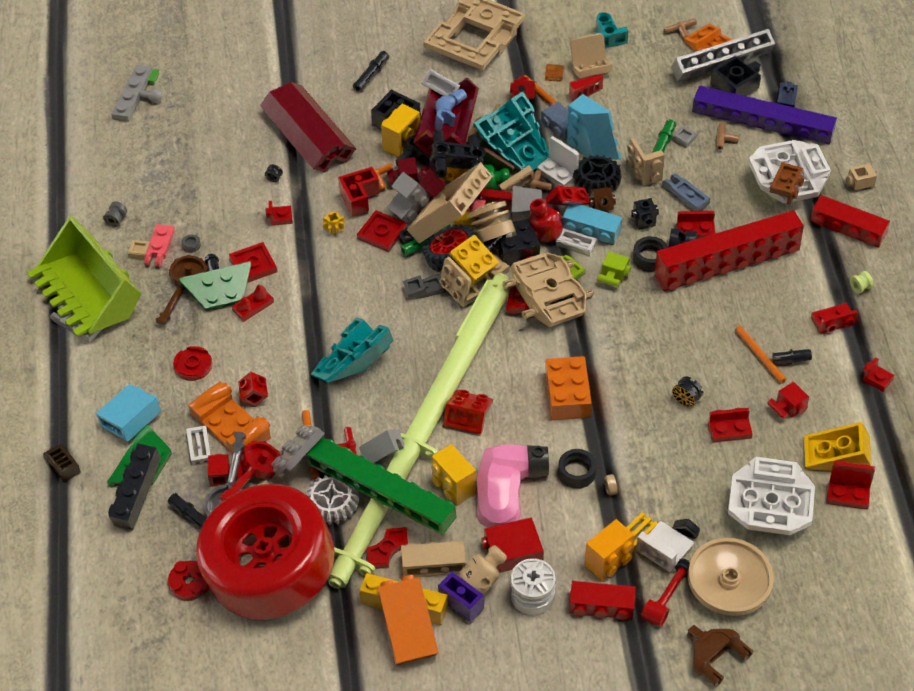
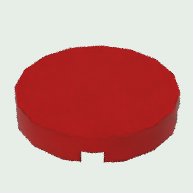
[173,346,213,381]

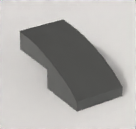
[403,274,446,298]

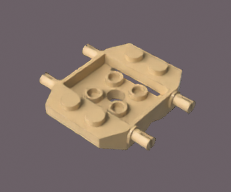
[502,252,593,327]

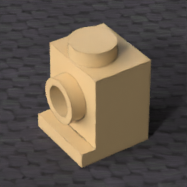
[846,163,877,190]

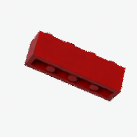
[810,195,890,248]

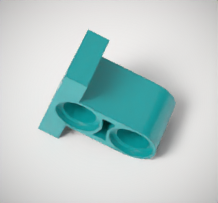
[594,12,629,48]

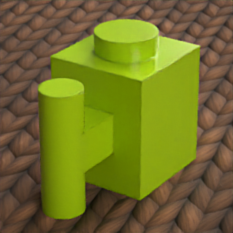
[597,251,632,287]

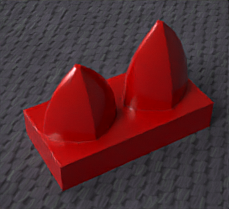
[232,285,274,322]

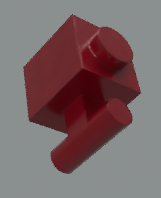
[387,157,419,186]

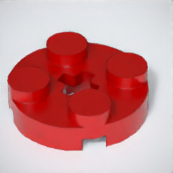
[168,560,209,601]

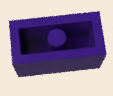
[438,572,484,622]

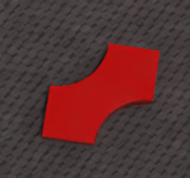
[367,527,408,569]

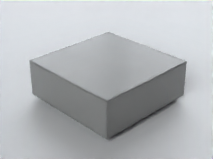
[672,126,697,148]

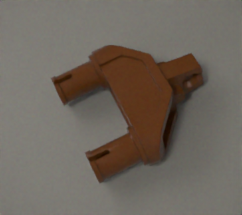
[687,625,754,687]

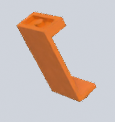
[376,575,439,665]

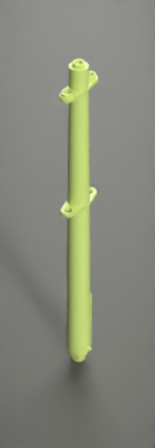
[328,273,509,589]

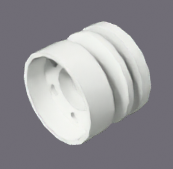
[511,559,556,616]

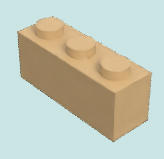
[401,541,466,577]

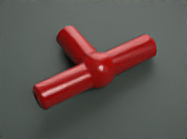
[337,427,357,455]

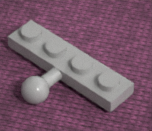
[111,65,162,121]

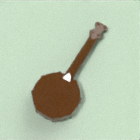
[156,255,208,325]

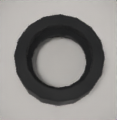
[633,236,668,272]
[558,449,597,488]

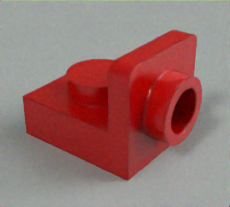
[265,200,293,226]
[863,357,894,392]

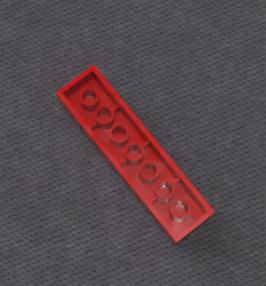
[654,210,804,292]

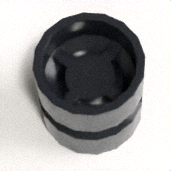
[668,228,697,247]

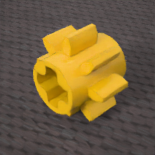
[322,212,345,234]

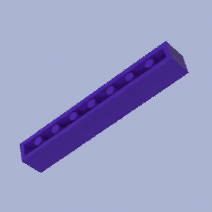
[692,85,837,144]

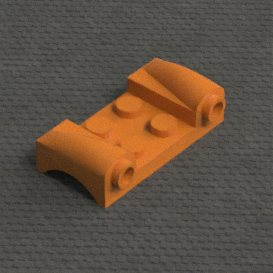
[188,382,271,454]

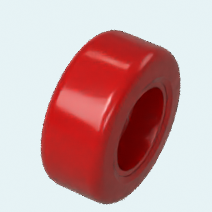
[196,484,335,620]

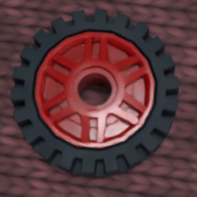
[423,224,477,272]

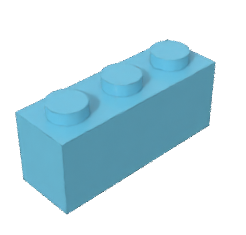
[562,204,622,245]

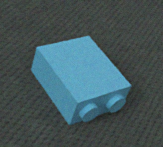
[96,384,161,442]

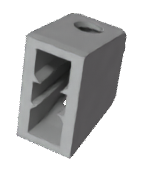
[512,186,553,222]

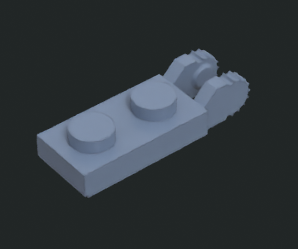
[662,173,710,211]

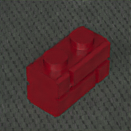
[417,166,445,197]

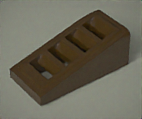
[43,444,81,482]

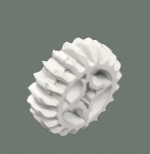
[306,474,359,526]

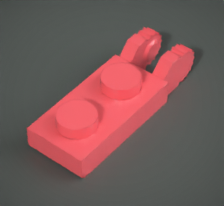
[144,224,175,267]

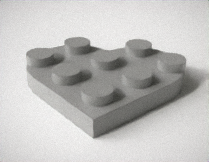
[271,425,325,477]

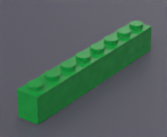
[306,437,457,535]

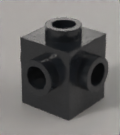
[631,198,659,230]

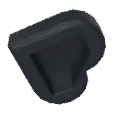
[672,519,700,538]

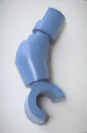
[434,89,467,131]

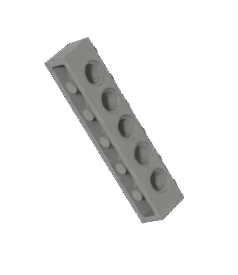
[671,29,775,82]

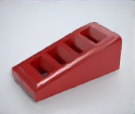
[569,74,604,102]

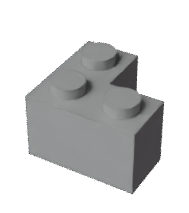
[387,172,431,225]

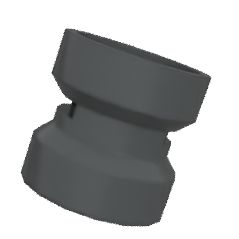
[103,201,127,227]

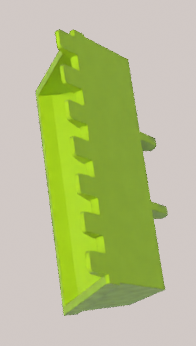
[27,215,142,336]

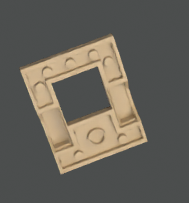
[423,0,525,70]

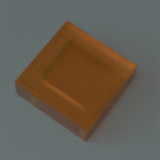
[545,64,564,82]

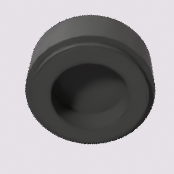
[182,234,201,253]

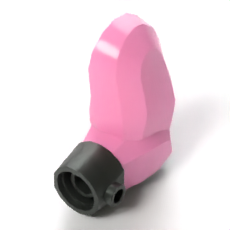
[476,444,549,527]

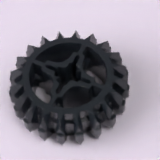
[573,154,622,197]

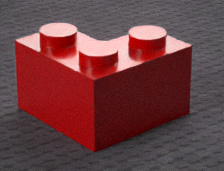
[338,167,380,217]

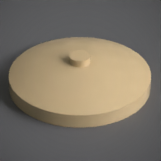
[688,538,774,616]

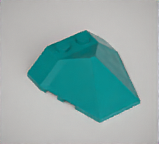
[473,92,549,171]
[311,317,394,383]

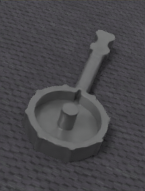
[203,432,246,517]

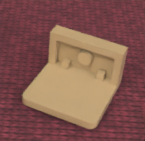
[570,33,613,79]
[626,137,665,186]
[439,257,480,307]

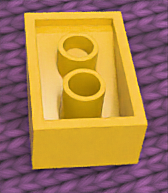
[804,422,872,471]

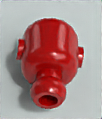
[529,199,563,243]

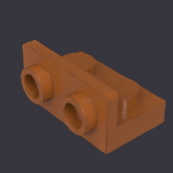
[770,162,805,205]

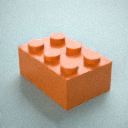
[545,356,592,420]

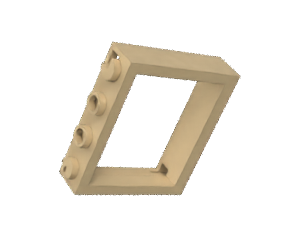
[407,162,492,243]

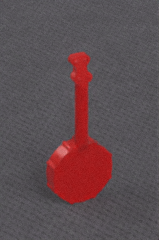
[219,441,281,501]

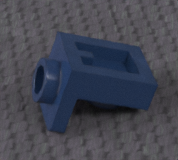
[777,82,798,107]

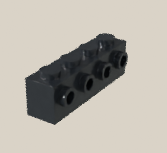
[108,443,161,530]

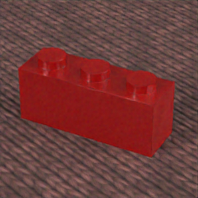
[569,581,636,620]

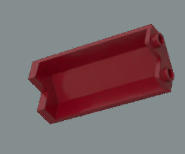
[414,75,479,155]
[260,82,357,173]

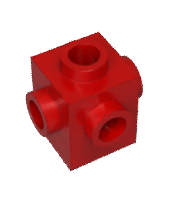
[510,76,536,99]
[238,371,268,407]

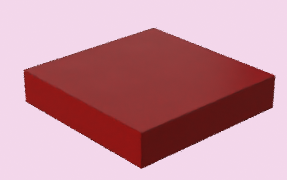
[357,210,407,252]
[229,242,278,283]

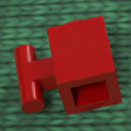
[767,381,809,420]
[208,454,243,487]

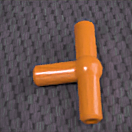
[374,163,393,191]

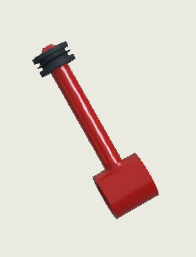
[641,559,690,628]

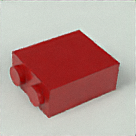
[481,517,544,573]

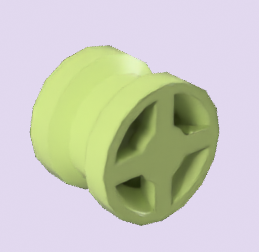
[850,271,874,294]

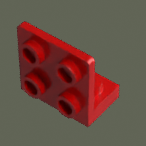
[443,390,493,434]
[827,461,875,510]

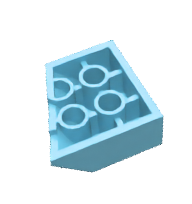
[567,94,621,160]

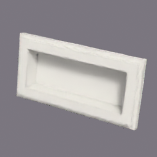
[421,69,460,96]

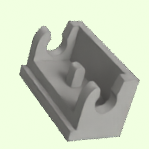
[359,429,404,465]

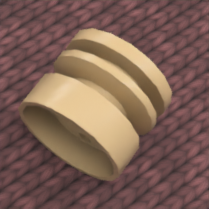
[468,201,515,243]

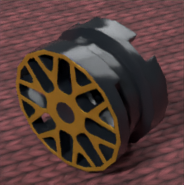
[672,376,704,407]

